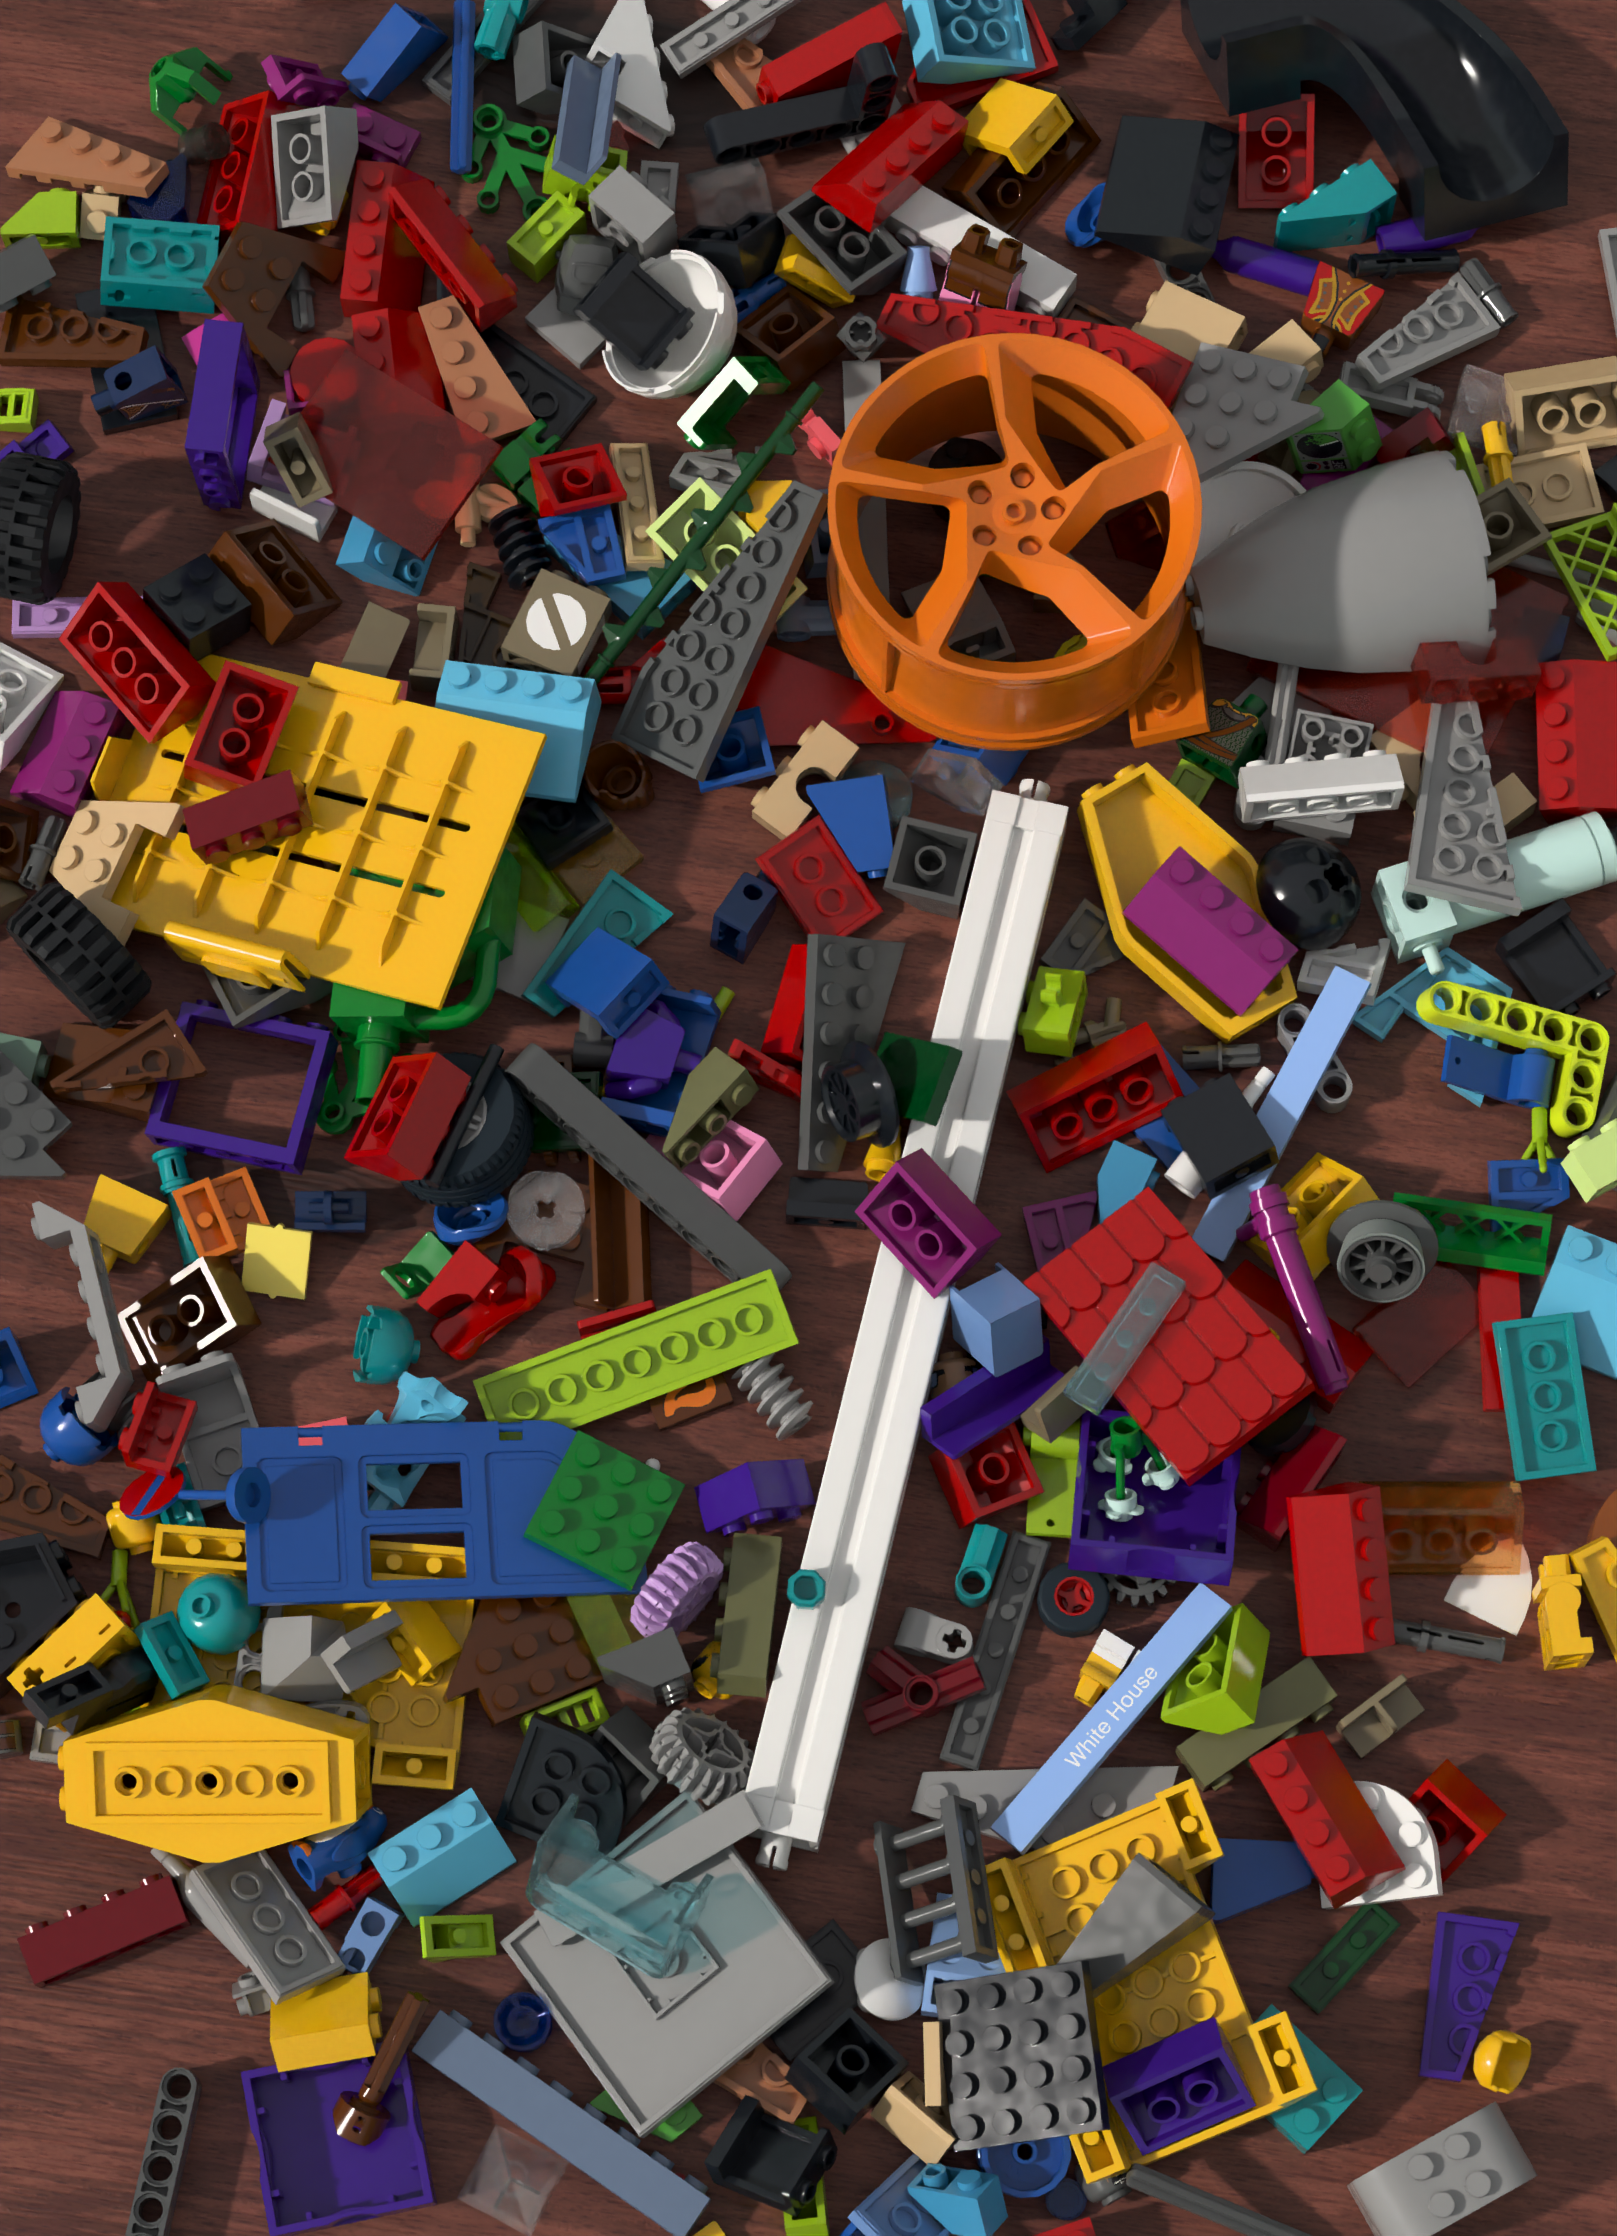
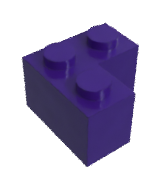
[694,1459,816,1537]

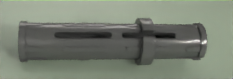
[1393,1618,1506,1664]

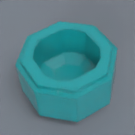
[787,1569,826,1610]

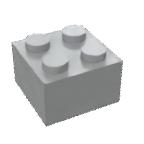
[588,165,678,266]

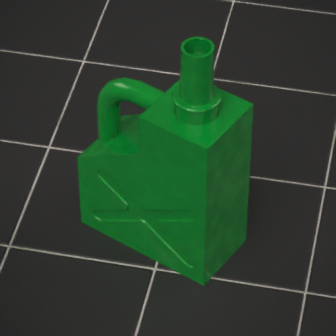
[329,846,522,1107]

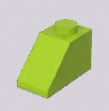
[0,188,81,249]

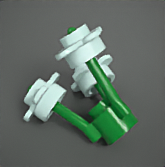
[1093,1416,1180,1522]

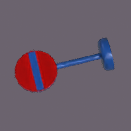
[120,1467,271,1524]

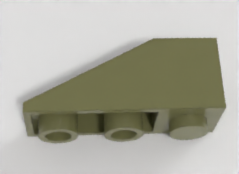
[662,1047,759,1172]

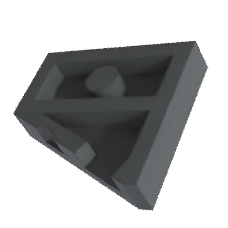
[1038,898,1125,976]

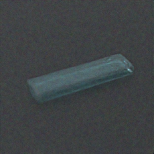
[1063,1262,1186,1416]

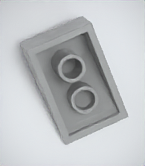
[271,106,359,229]

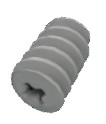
[731,1353,814,1441]

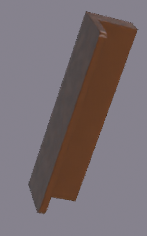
[588,1154,652,1310]

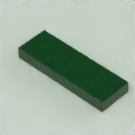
[1288,1903,1401,2015]

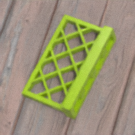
[1542,503,1617,662]

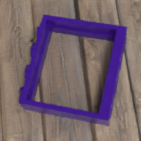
[185,319,260,511]
[144,999,339,1175]

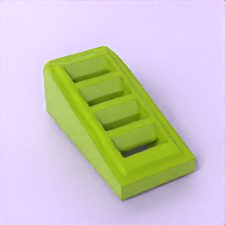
[0,388,39,433]
[519,1687,610,1737]

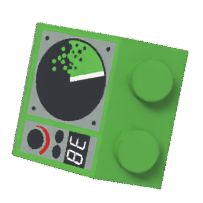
[1286,379,1383,474]

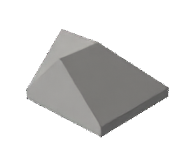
[260,1615,346,1702]

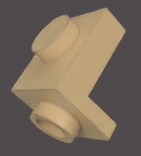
[79,185,126,241]

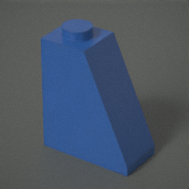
[341,3,449,102]
[806,774,895,879]
[1210,1838,1315,1925]

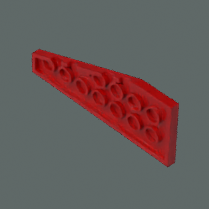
[876,293,1194,411]

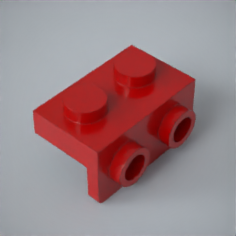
[118,1381,198,1479]

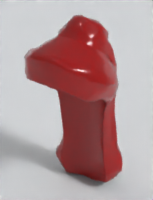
[430,1245,556,1361]

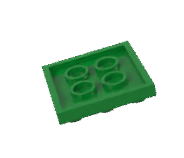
[523,1430,686,1591]

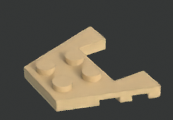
[49,800,186,946]

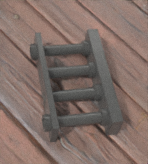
[873,1795,999,1986]

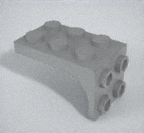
[156,1350,259,1512]

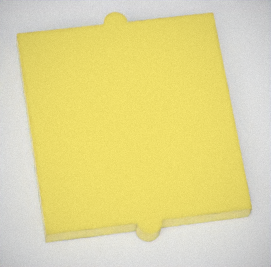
[241,1222,313,1300]

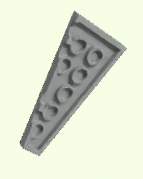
[1404,682,1522,916]

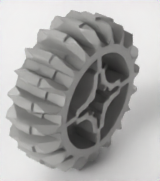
[649,1707,755,1806]

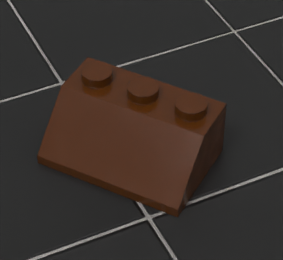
[208,519,343,646]

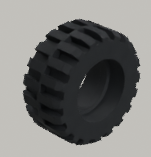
[0,452,81,605]
[6,882,152,1029]

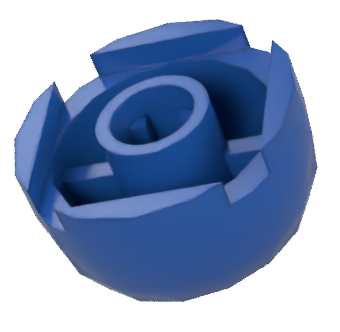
[40,1387,119,1467]

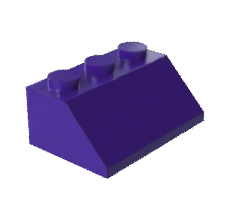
[1102,2016,1256,2156]

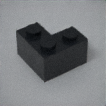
[677,212,786,289]

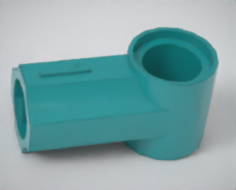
[474,0,529,61]
[954,1523,1008,1608]

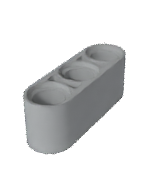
[1275,1003,1353,1113]

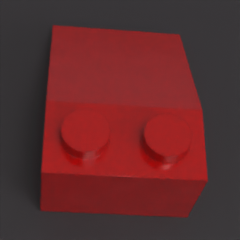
[1238,93,1315,208]

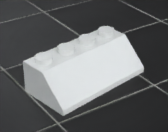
[1238,750,1404,823]

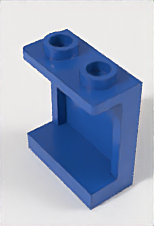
[545,927,670,1039]

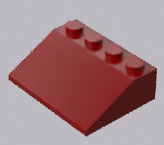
[1535,659,1617,824]

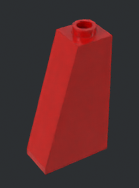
[756,2,903,105]

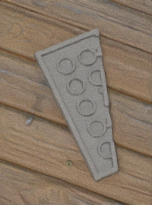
[911,1766,1179,1851]

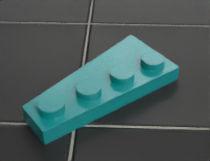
[521,869,674,1019]

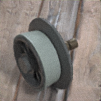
[1326,1200,1439,1302]

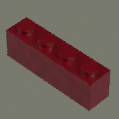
[17,1873,192,1988]

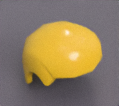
[1473,2030,1531,2094]

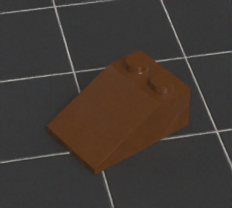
[42,1023,159,1123]
[118,1256,262,1382]

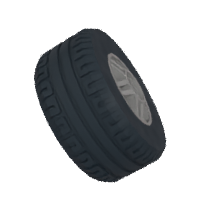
[401,1052,534,1208]

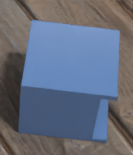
[949,1262,1043,1377]

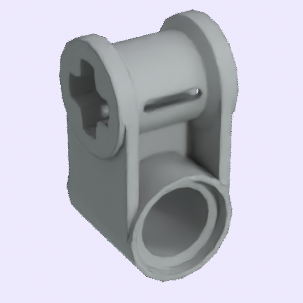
[894,1607,974,1665]

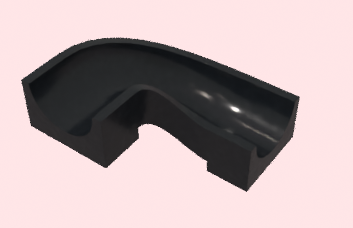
[1181,0,1569,241]

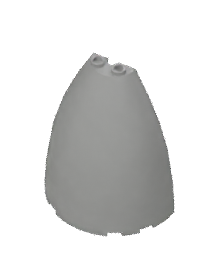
[1184,450,1497,673]

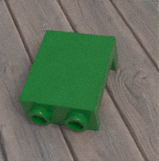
[677,356,791,450]

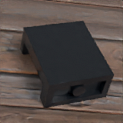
[572,252,695,371]
[1495,898,1617,1016]
[1160,1073,1279,1200]
[704,2095,838,2217]

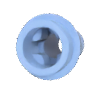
[900,245,937,299]

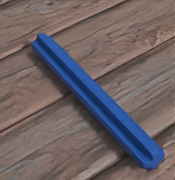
[450,0,476,175]

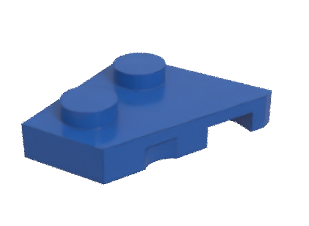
[538,504,627,586]
[1487,1158,1570,1232]

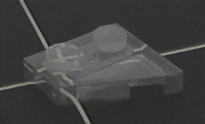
[1446,364,1518,457]

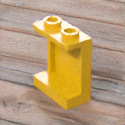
[963,78,1074,175]

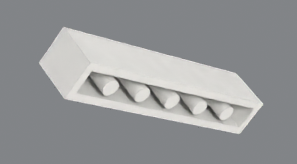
[881,186,1077,318]

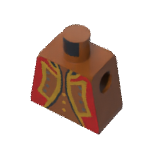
[1300,261,1385,359]

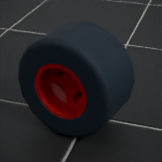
[1037,1562,1110,1638]

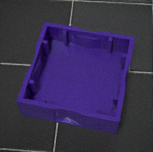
[1068,1408,1241,1586]
[241,2042,437,2236]

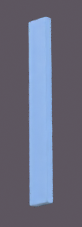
[1192,965,1372,1263]

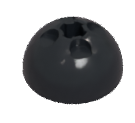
[1256,838,1362,950]

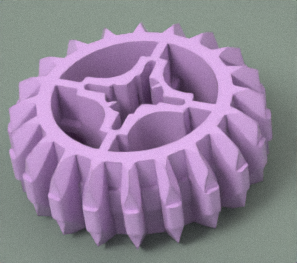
[630,1541,724,1638]

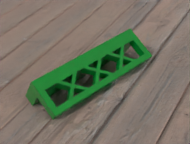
[1393,1192,1553,1276]

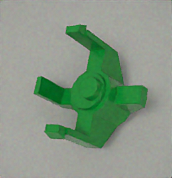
[149,47,233,142]

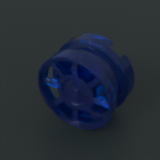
[493,1992,553,2053]

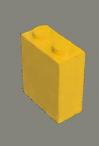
[270,1972,382,2072]

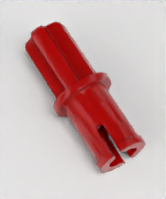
[307,1865,384,1931]

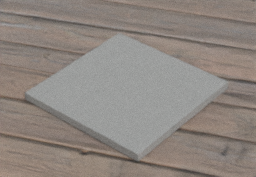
[500,1792,835,2138]

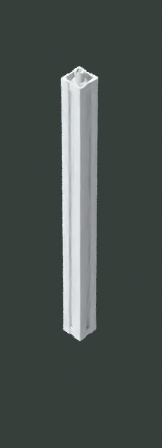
[745,779,1069,1871]

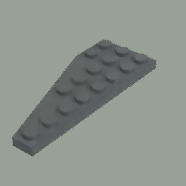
[611,480,828,783]

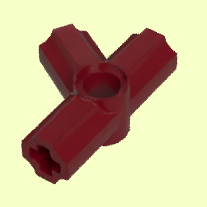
[861,1645,987,1736]

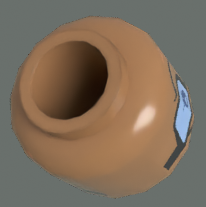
[930,1351,979,1399]

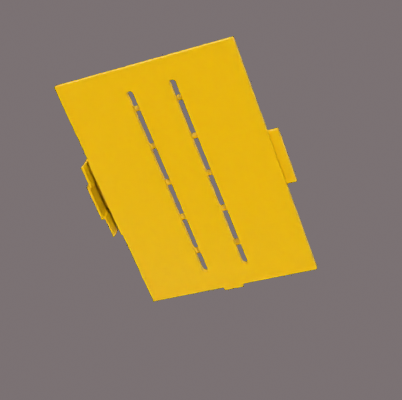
[90,654,547,1010]

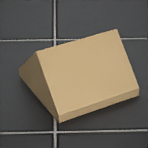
[870,2071,956,2164]

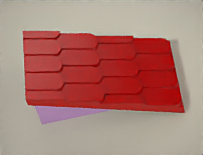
[1023,1186,1316,1487]

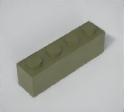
[710,1532,782,1698]
[1175,1656,1338,1792]

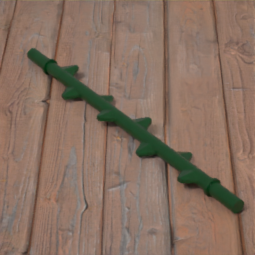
[583,381,825,685]

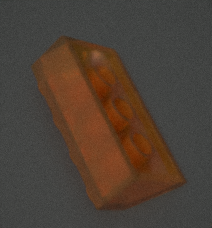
[1359,1481,1525,1575]

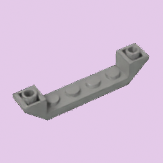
[31,1201,134,1433]

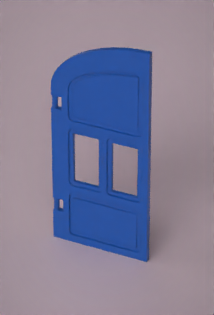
[241,1420,648,1606]

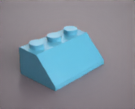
[367,1788,517,1928]

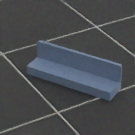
[551,53,621,185]

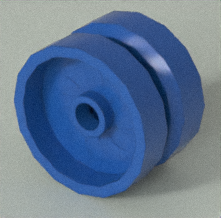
[976,2136,1071,2198]

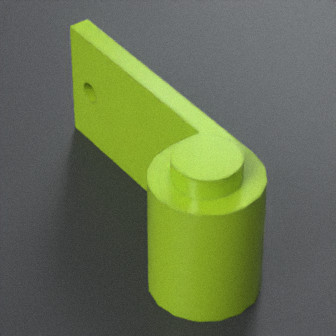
[1023,1417,1080,1538]

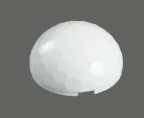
[602,249,737,399]

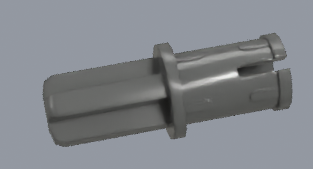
[1459,258,1519,329]
[285,265,316,333]
[18,815,67,891]
[1182,1041,1261,1072]

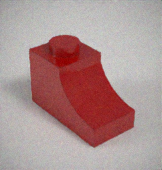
[416,1240,512,1319]

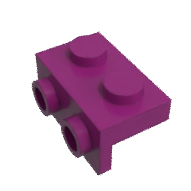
[261,54,349,107]

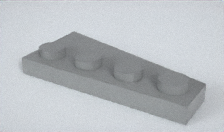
[1355,271,1501,392]

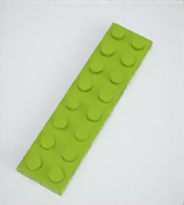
[473,1269,799,1440]

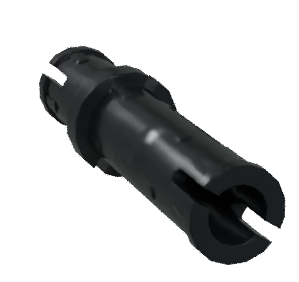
[1348,248,1460,279]

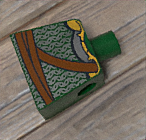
[1175,694,1268,789]

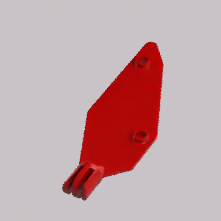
[585,637,937,747]

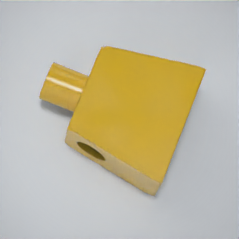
[84,1174,172,1274]

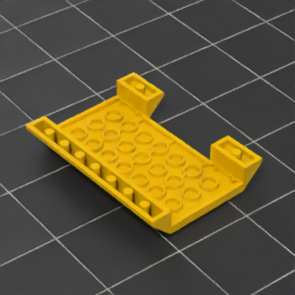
[140,1523,476,1790]
[985,1778,1318,2184]

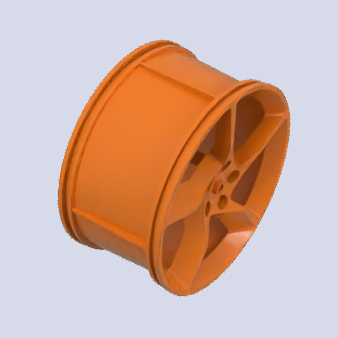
[826,333,1202,751]

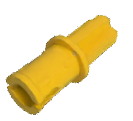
[1481,421,1514,488]

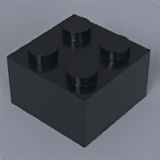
[143,553,252,661]
[785,2007,909,2135]

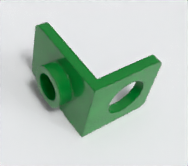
[380,1231,454,1300]

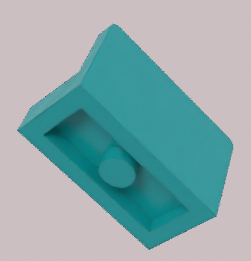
[134,1611,210,1700]

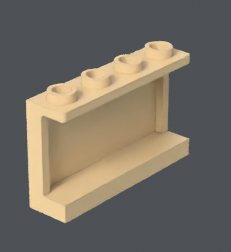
[1131,280,1248,413]

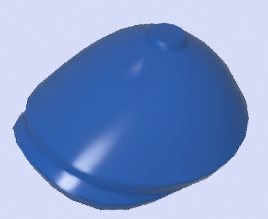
[1065,182,1106,248]
[433,1193,508,1246]

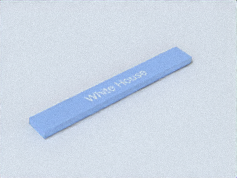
[991,1583,1233,1855]

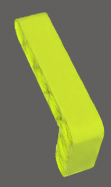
[1416,981,1609,1138]

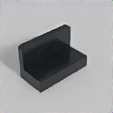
[786,1177,868,1230]

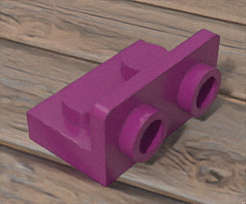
[352,102,422,168]

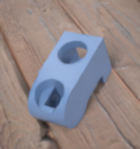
[338,1897,405,1975]

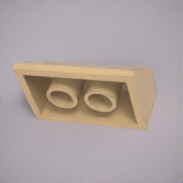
[1504,356,1617,456]

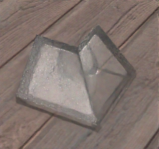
[457,2124,569,2236]

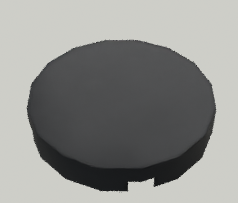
[1248,1393,1318,1457]

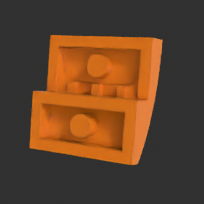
[172,1166,270,1258]

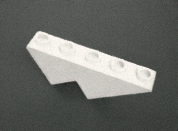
[585,0,675,149]

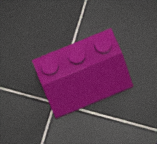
[10,691,127,818]
[854,1148,1002,1299]

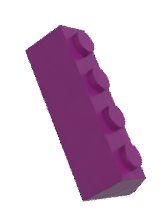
[1122,846,1298,1017]

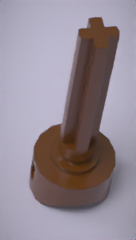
[332,1991,430,2146]

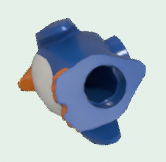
[287,1805,388,1892]

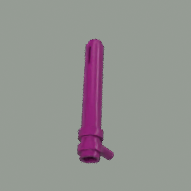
[1236,1184,1349,1396]

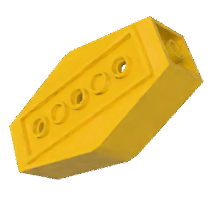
[58,1685,372,1863]

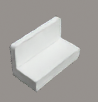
[249,486,338,543]

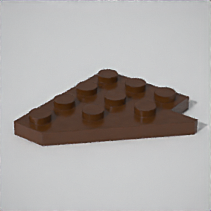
[443,1596,603,1728]

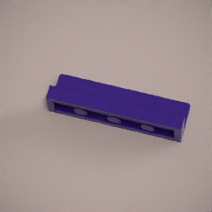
[920,1334,1065,1459]

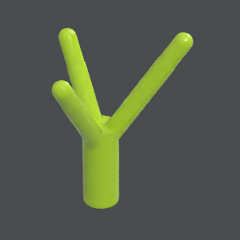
[1521,1107,1556,1173]
[100,1549,140,1628]

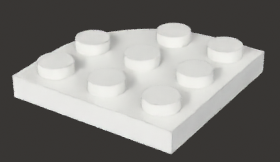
[1319,1781,1443,1909]

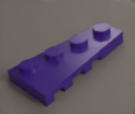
[1418,1911,1520,2083]

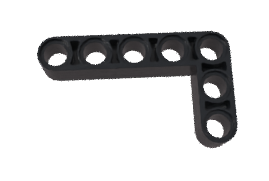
[703,42,899,165]

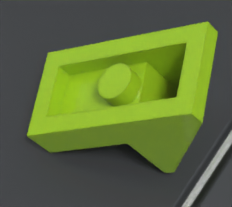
[419,1914,496,1963]

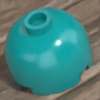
[353,1305,420,1385]
[177,1573,261,1655]

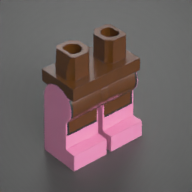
[938,224,1027,311]

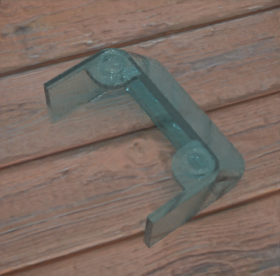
[525,1793,714,1979]

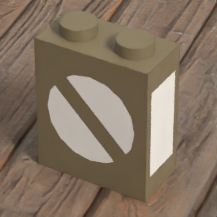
[501,568,612,677]

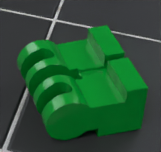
[490,418,571,519]

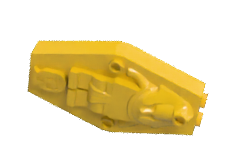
[1077,762,1298,1045]

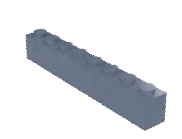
[412,2009,711,2236]

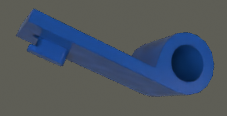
[1441,1035,1555,1109]

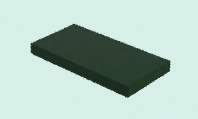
[877,1032,963,1127]

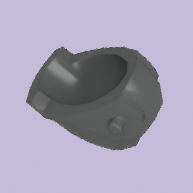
[554,234,619,316]

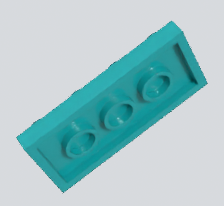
[1492,1312,1597,1482]

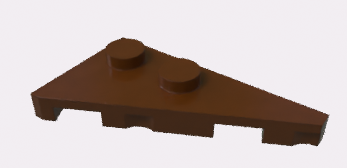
[49,1009,208,1094]

